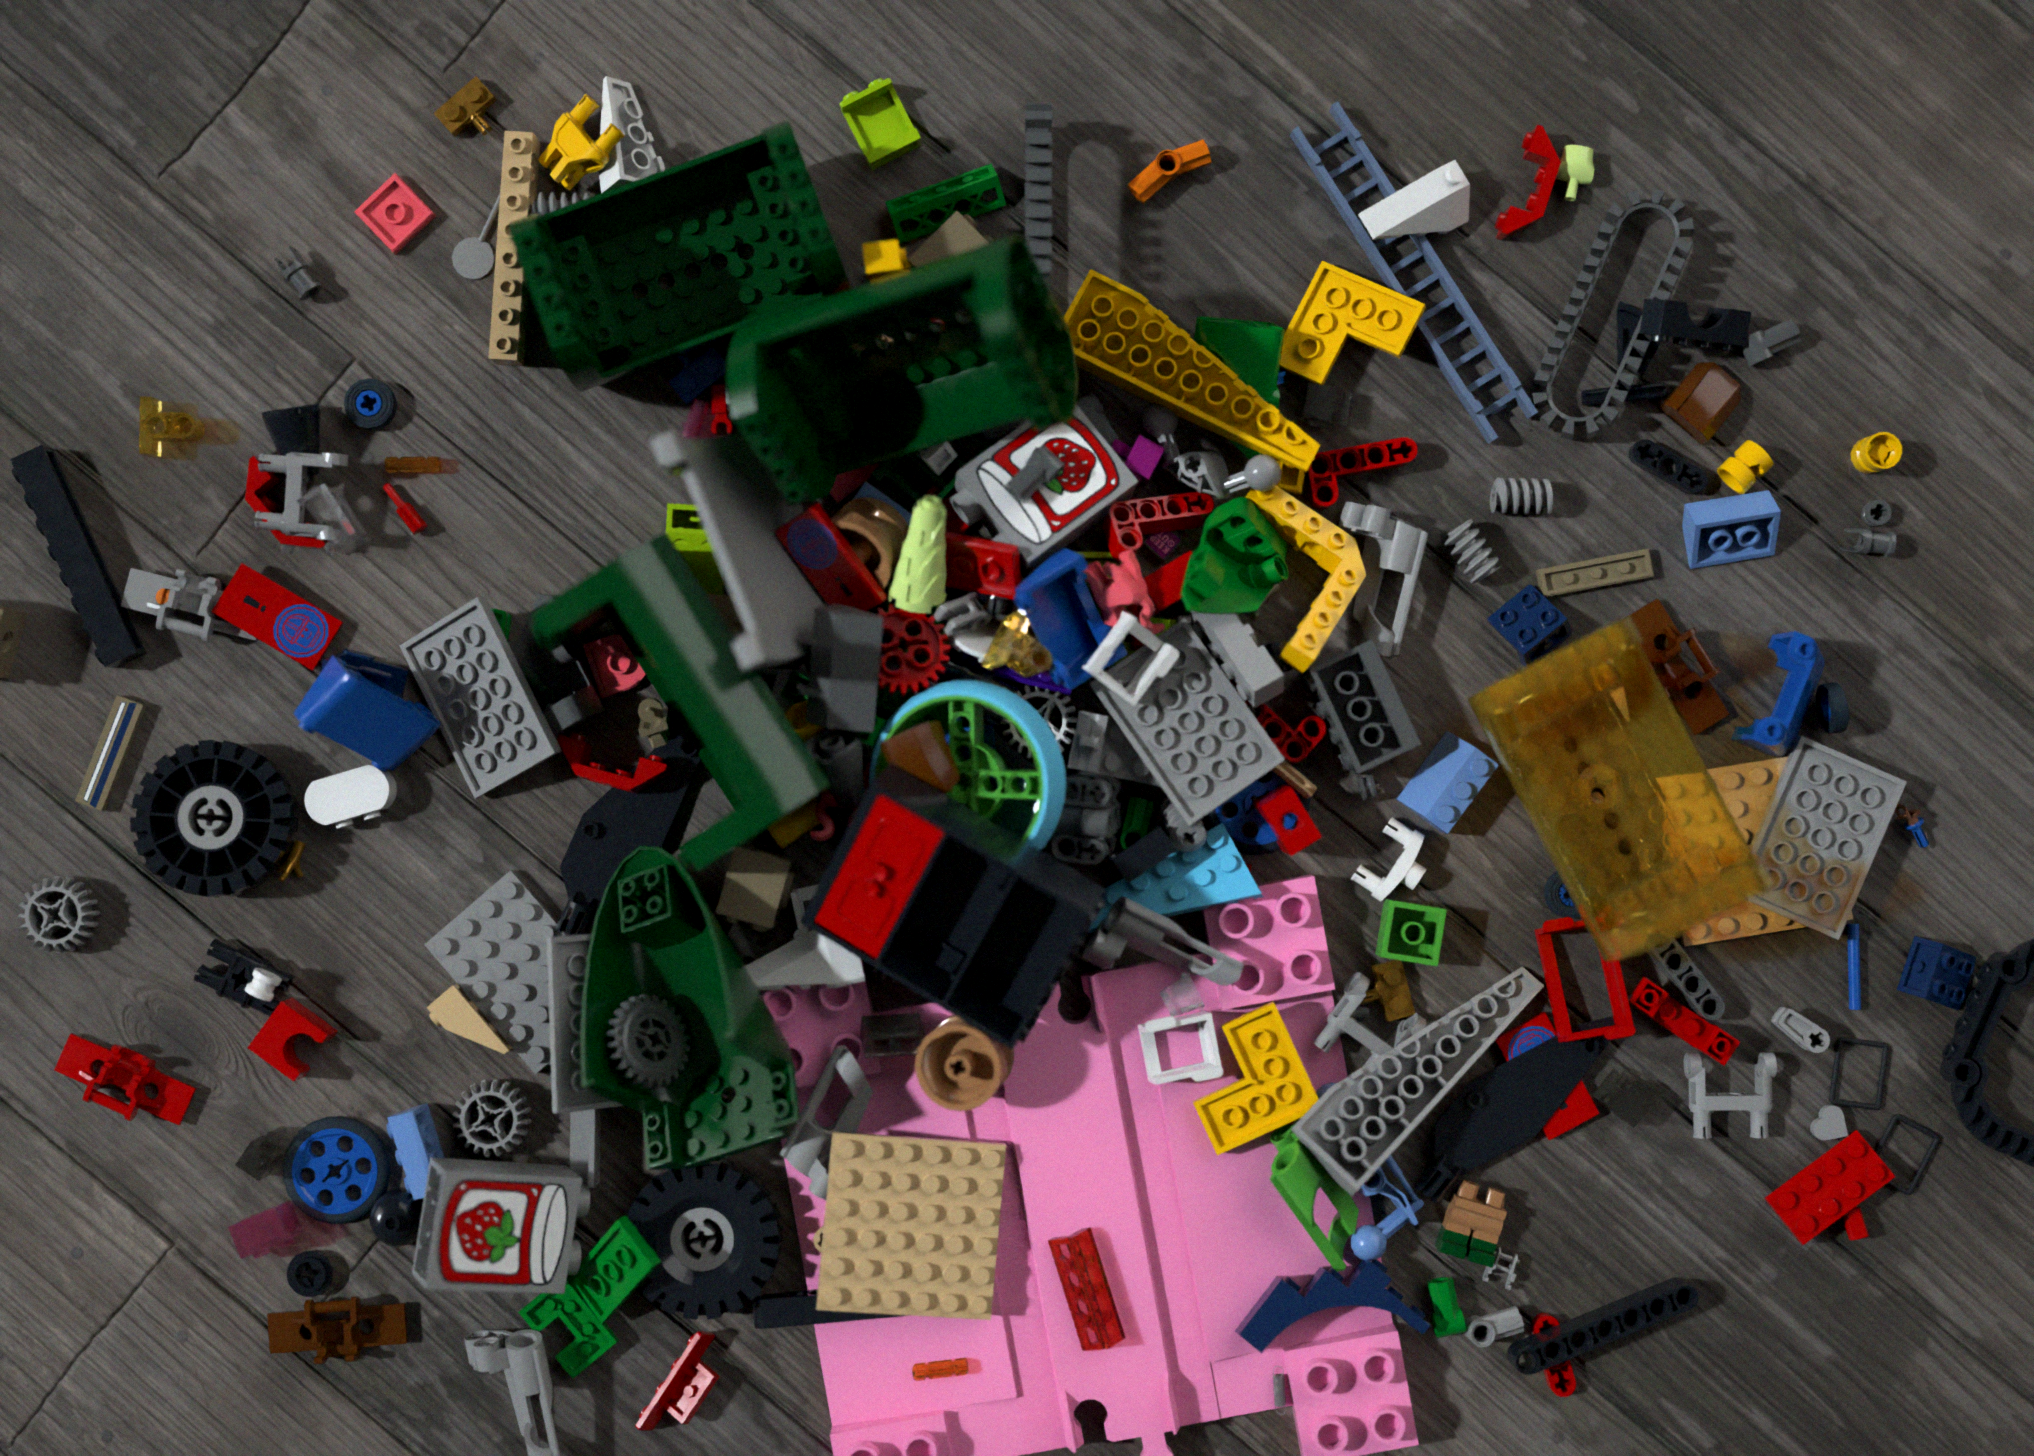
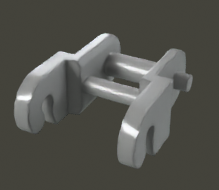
[1482,1247,1520,1290]

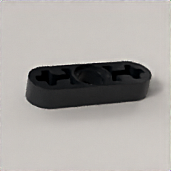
[1629,439,1708,494]

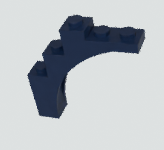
[1235,1259,1430,1353]

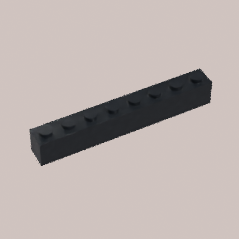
[10,445,147,668]

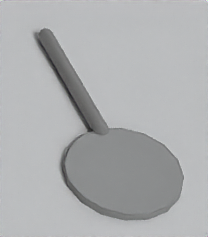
[452,194,500,280]

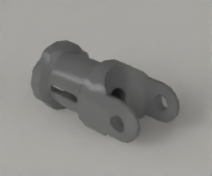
[274,246,323,301]
[1840,527,1897,557]

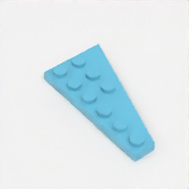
[1088,823,1263,933]

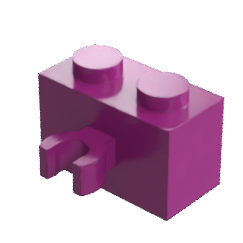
[1111,435,1165,487]

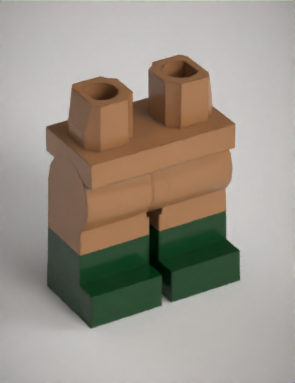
[1435,1179,1507,1268]

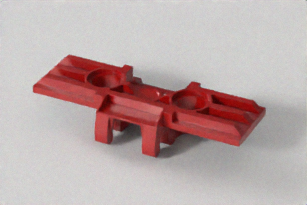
[54,1033,197,1125]

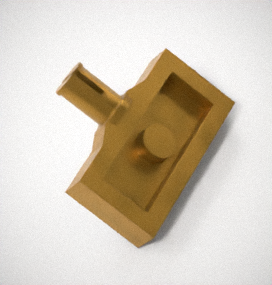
[434,76,497,137]
[1361,959,1415,1022]

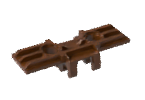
[1623,598,1729,735]
[267,1296,408,1364]

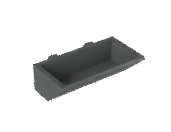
[795,604,883,732]

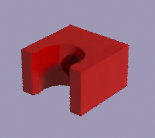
[1143,550,1192,614]
[1252,784,1322,856]
[247,998,338,1082]

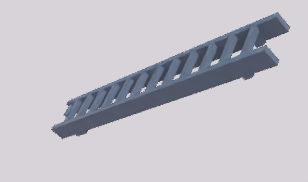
[1290,101,1538,444]

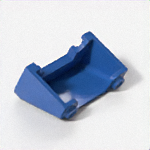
[1014,548,1127,690]
[1731,631,1825,757]
[294,656,441,772]

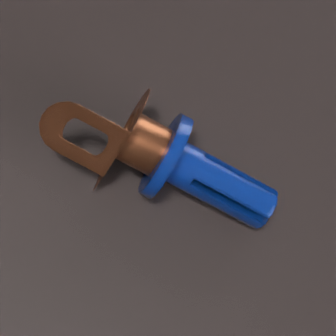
[1895,804,1929,848]

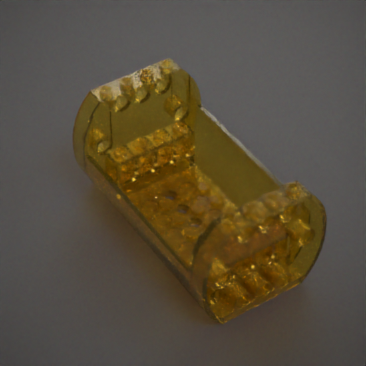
[1467,616,1774,961]

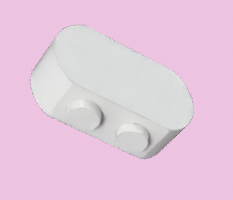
[304,765,397,829]

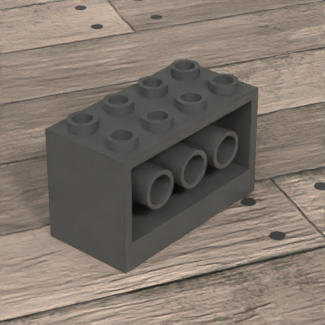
[1301,639,1421,774]

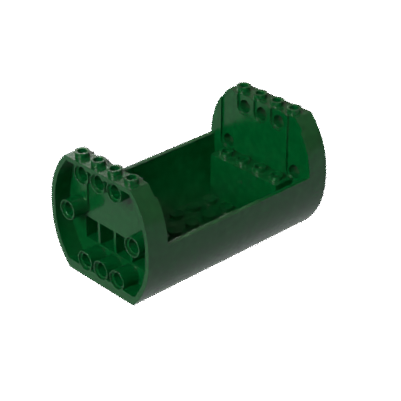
[509,120,851,392]
[727,234,1078,506]
[530,532,830,872]

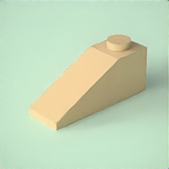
[427,984,513,1054]

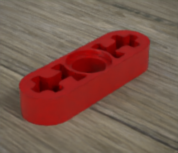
[1531,1313,1576,1397]

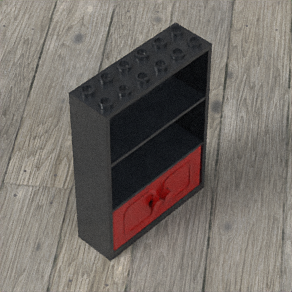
[800,762,1106,1050]

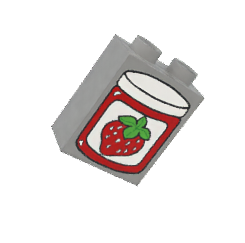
[950,404,1138,577]
[412,1157,590,1294]

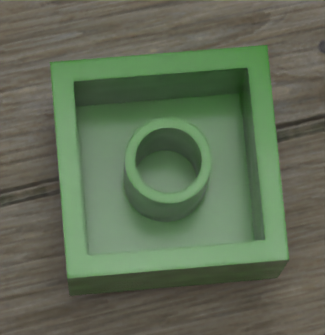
[1375,898,1447,966]

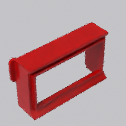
[1534,915,1636,1043]

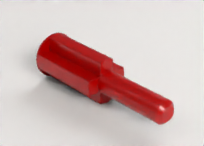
[383,483,428,535]

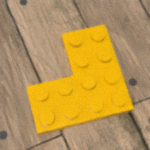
[1279,261,1426,387]
[1193,1001,1319,1155]

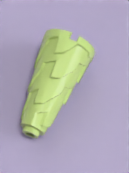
[888,496,946,613]

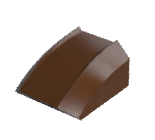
[1658,362,1741,445]
[880,721,960,794]

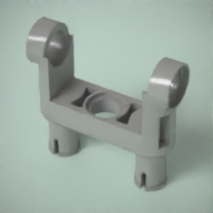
[255,452,348,541]
[1313,972,1427,1068]
[1683,1052,1777,1139]

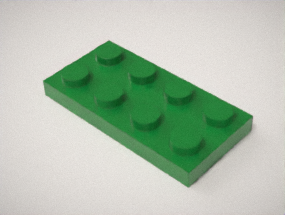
[568,1215,661,1323]

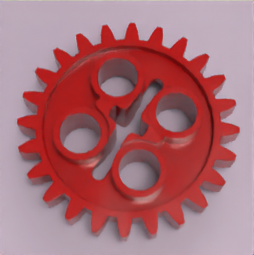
[877,603,951,696]

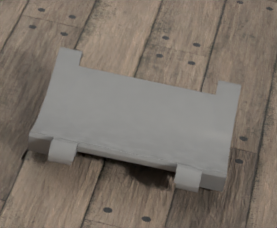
[650,432,828,671]

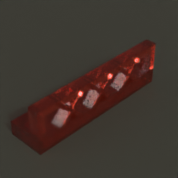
[1048,1227,1126,1351]

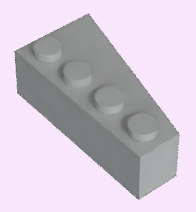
[1191,612,1284,708]

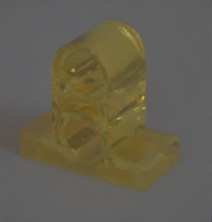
[139,396,205,457]
[981,610,1052,678]

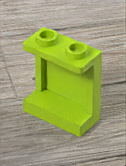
[839,78,922,171]

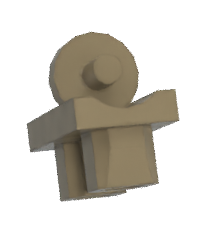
[638,698,671,748]

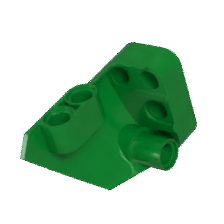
[1194,316,1285,460]
[1181,497,1289,615]

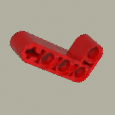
[1305,437,1418,509]
[1102,492,1214,563]
[1229,679,1326,764]

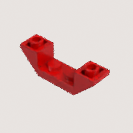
[1495,124,1561,240]
[245,456,334,551]
[557,733,673,794]
[1628,977,1740,1066]

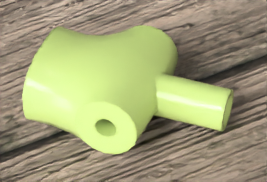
[1556,145,1594,201]

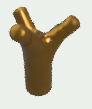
[277,840,306,882]

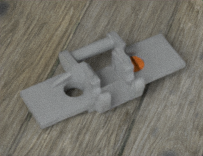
[121,568,257,642]

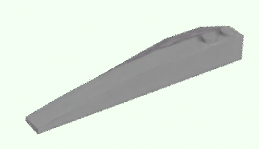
[1291,966,1544,1196]

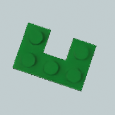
[518,1277,619,1379]

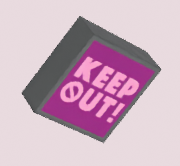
[1142,531,1182,562]

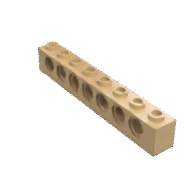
[488,131,540,366]

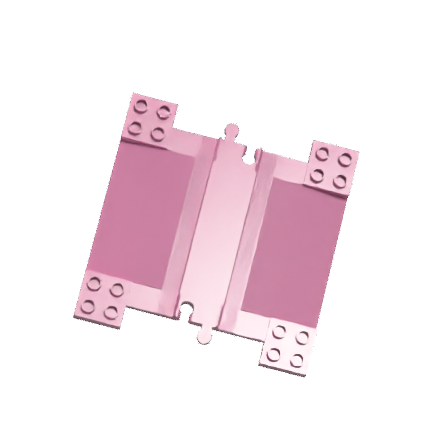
[759,874,1419,1456]

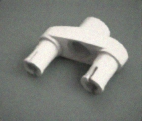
[1351,817,1427,902]

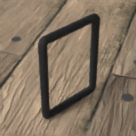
[1829,1037,1889,1110]
[1875,1114,1940,1195]

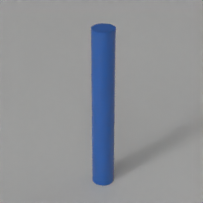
[1847,923,1861,1010]

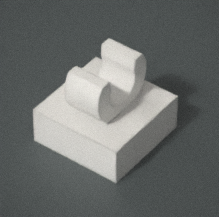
[918,442,957,476]

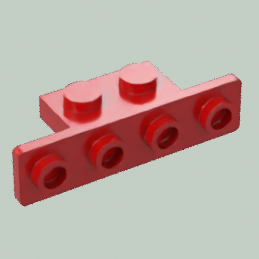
[635,1331,720,1431]

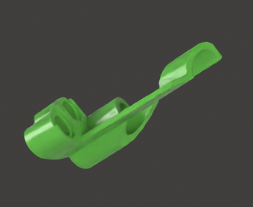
[1270,1117,1359,1272]

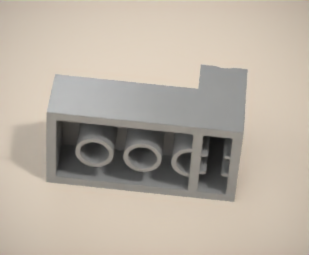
[1067,711,1160,786]

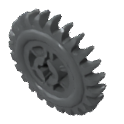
[606,994,690,1090]

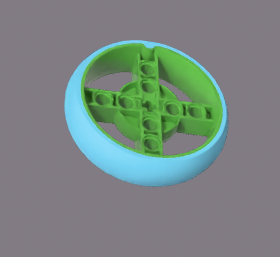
[869,680,1066,851]

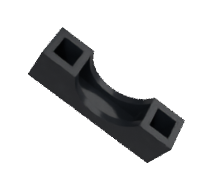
[1639,299,1751,351]

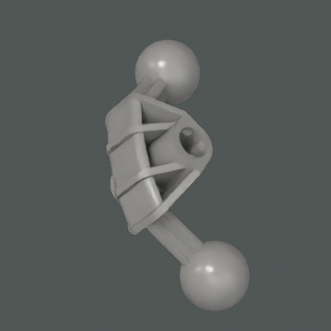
[1142,403,1282,499]

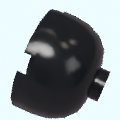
[369,1187,424,1247]

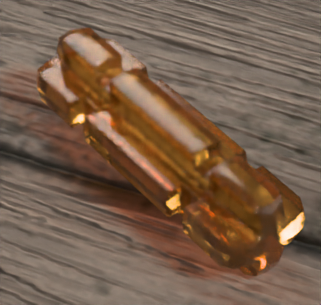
[384,456,442,473]
[912,1358,969,1381]

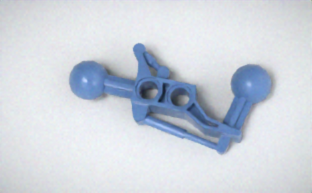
[1316,1083,1424,1261]

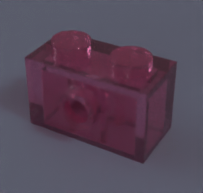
[228,1200,303,1259]

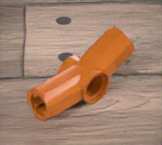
[1127,139,1212,204]

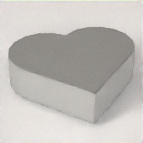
[1810,1104,1848,1140]

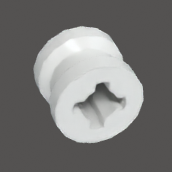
[245,968,282,1001]

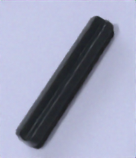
[1581,382,1667,406]

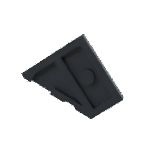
[1617,301,1661,377]

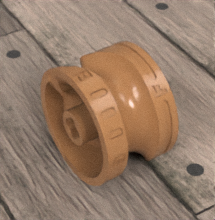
[831,497,909,590]
[915,1014,1014,1111]

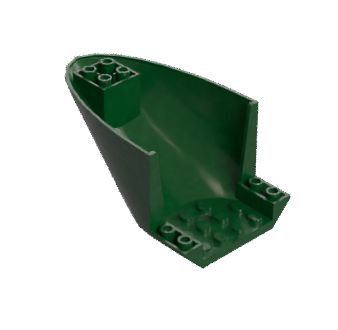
[581,846,800,1170]

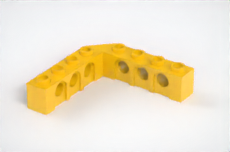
[1244,486,1366,673]

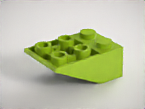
[666,503,725,595]

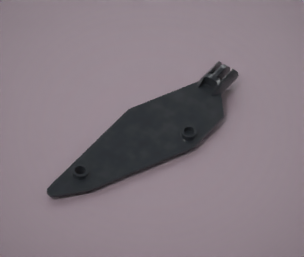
[555,728,701,936]
[1414,1016,1615,1204]

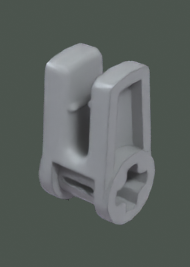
[934,592,992,637]
[1771,1006,1830,1053]

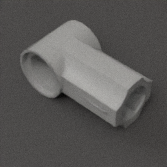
[1464,1306,1524,1347]

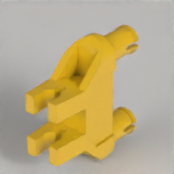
[538,93,625,191]

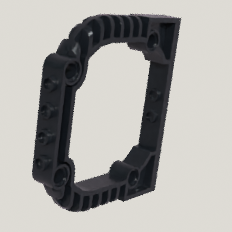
[1940,938,2034,1167]

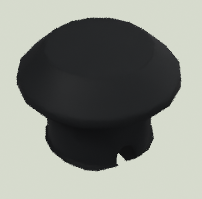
[988,596,1013,620]

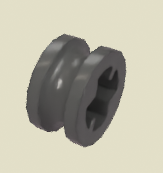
[1861,500,1891,526]
[1356,773,1377,801]

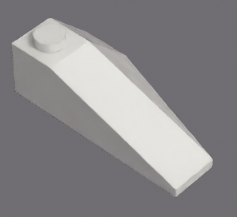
[598,76,665,193]
[1358,160,1470,239]
[745,930,865,990]

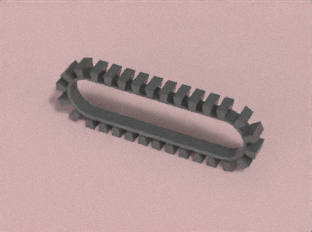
[1025,103,1052,292]
[1532,189,1694,440]

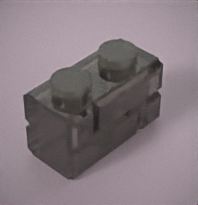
[860,1013,925,1058]

